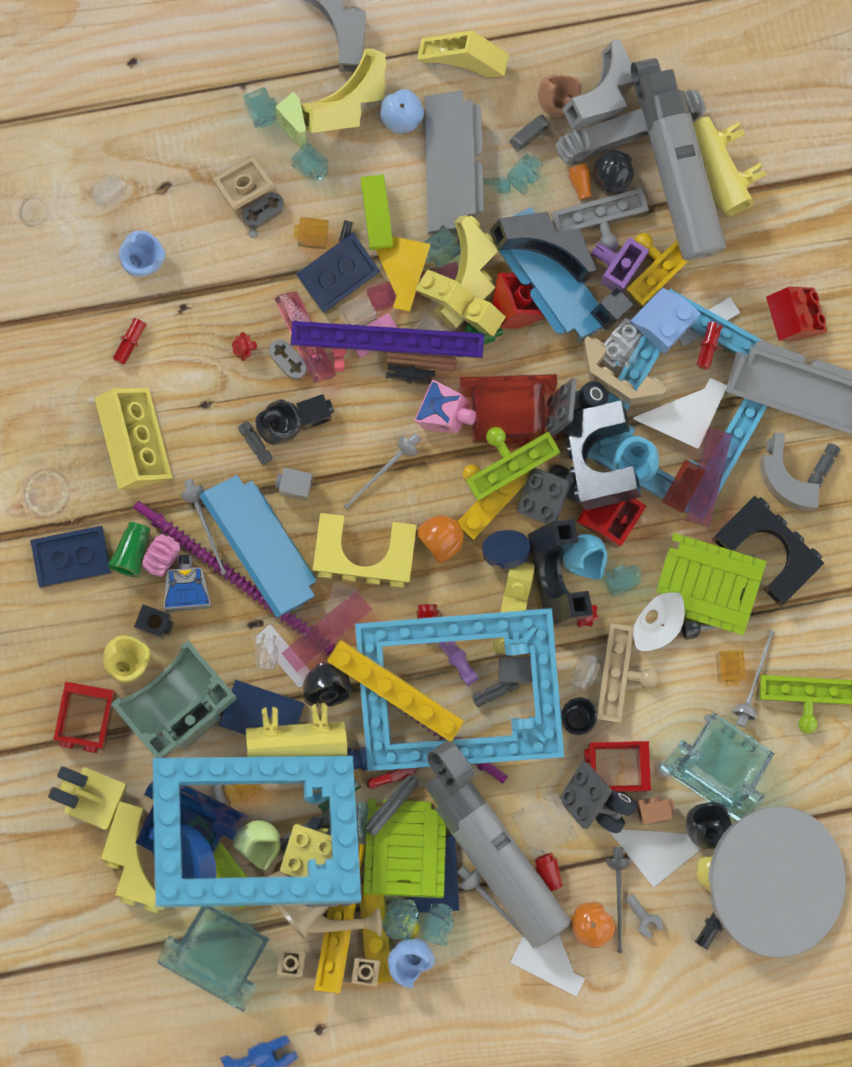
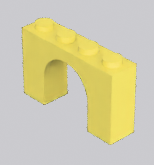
[313,513,417,589]

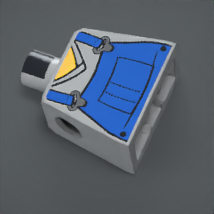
[164,555,212,612]

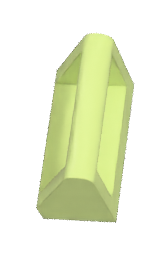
[275,92,307,148]

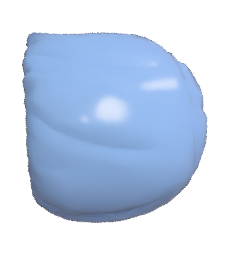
[380,89,424,134]
[119,230,166,277]
[388,939,435,988]

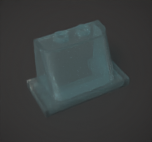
[660,712,775,820]
[157,906,269,1012]

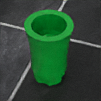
[107,522,150,578]

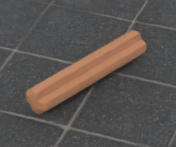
[386,352,457,371]

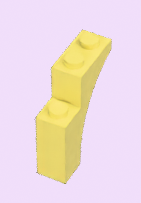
[301,48,386,133]
[434,215,498,328]
[101,801,166,913]

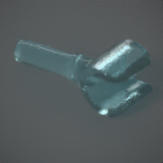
[483,177,511,193]

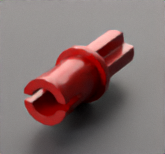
[113,318,147,365]
[697,322,722,370]

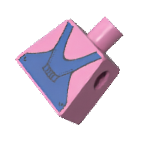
[414,380,476,434]

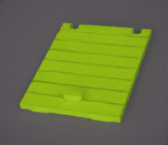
[655,533,767,636]
[364,799,446,898]

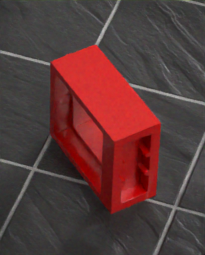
[53,681,116,753]
[584,741,651,793]

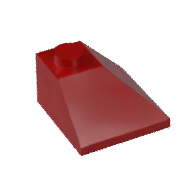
[492,272,545,329]

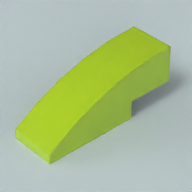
[360,174,393,250]

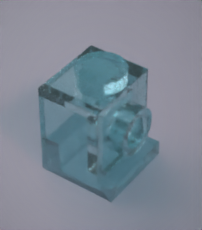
[291,142,328,181]
[506,153,543,195]
[424,225,461,269]
[603,564,642,597]
[382,898,420,940]
[422,904,454,947]

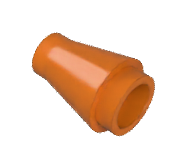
[568,164,592,200]

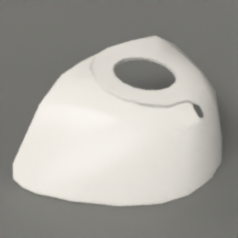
[633,592,685,651]

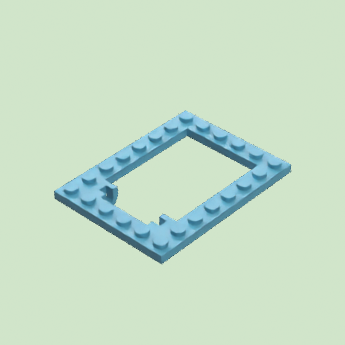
[587,289,767,522]
[355,608,564,771]
[152,756,361,908]

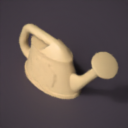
[260,851,382,939]

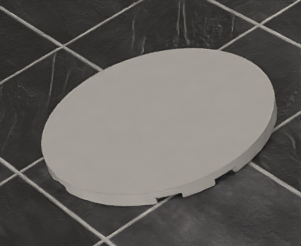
[708,806,846,957]

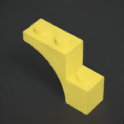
[415,269,505,337]
[492,563,535,656]

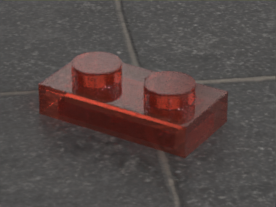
[662,459,706,513]

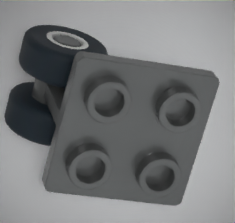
[545,378,608,437]
[517,465,578,524]
[559,762,637,833]

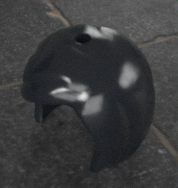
[593,150,634,196]
[255,399,302,445]
[685,801,731,849]

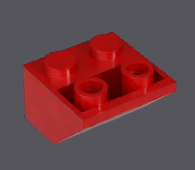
[766,286,827,341]
[576,499,647,548]

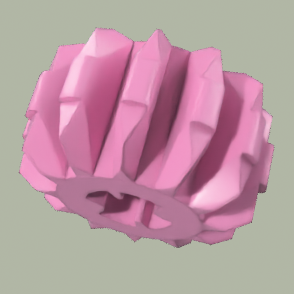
[142,534,180,578]

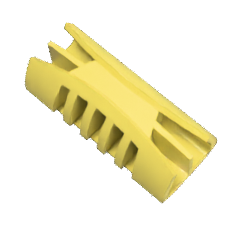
[693,117,767,217]
[246,703,347,757]

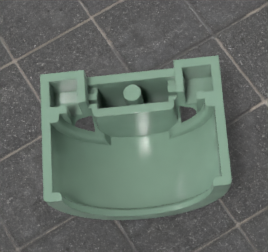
[112,641,237,758]

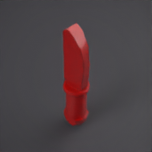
[366,767,419,789]

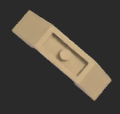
[583,336,667,405]
[277,949,380,986]

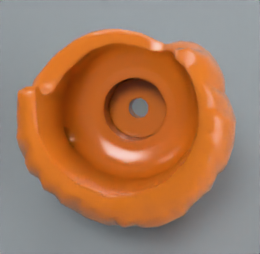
[416,515,464,564]
[570,901,615,948]

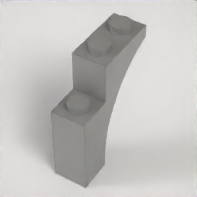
[305,0,366,72]
[562,39,634,130]

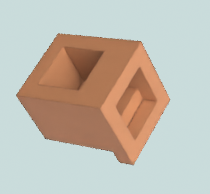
[636,796,675,826]

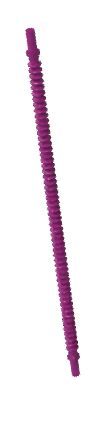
[133,501,508,784]

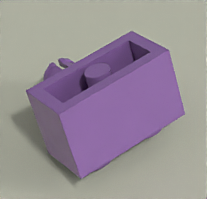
[590,237,649,293]

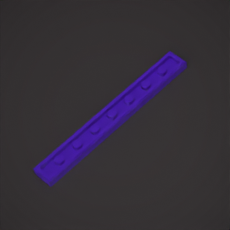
[291,321,484,359]

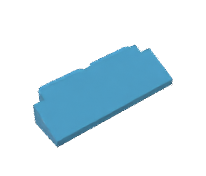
[499,207,603,343]
[199,475,316,617]

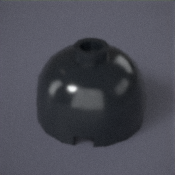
[303,662,353,707]

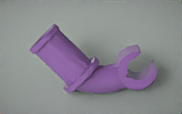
[439,641,479,687]

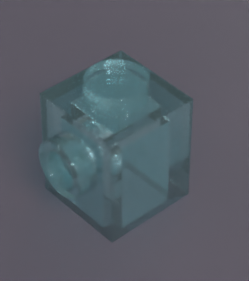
[243,87,277,128]

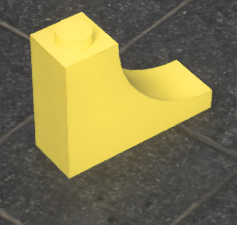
[417,30,509,78]

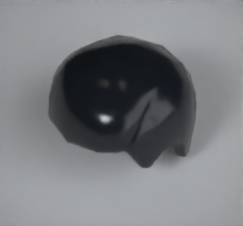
[561,697,597,736]

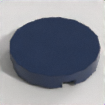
[482,530,531,569]

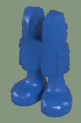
[220,1035,298,1067]

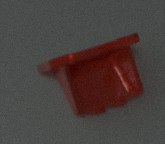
[458,374,557,447]

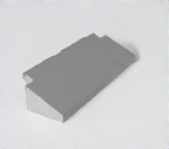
[425,90,484,234]
[726,341,852,434]

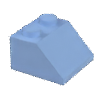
[630,288,701,354]

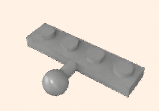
[551,188,649,252]

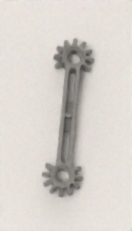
[556,89,706,165]

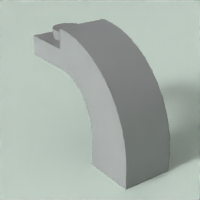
[760,432,820,512]

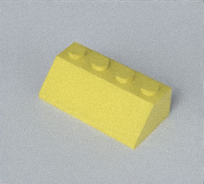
[95,388,172,490]

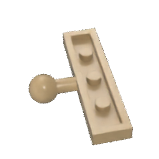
[597,623,659,724]

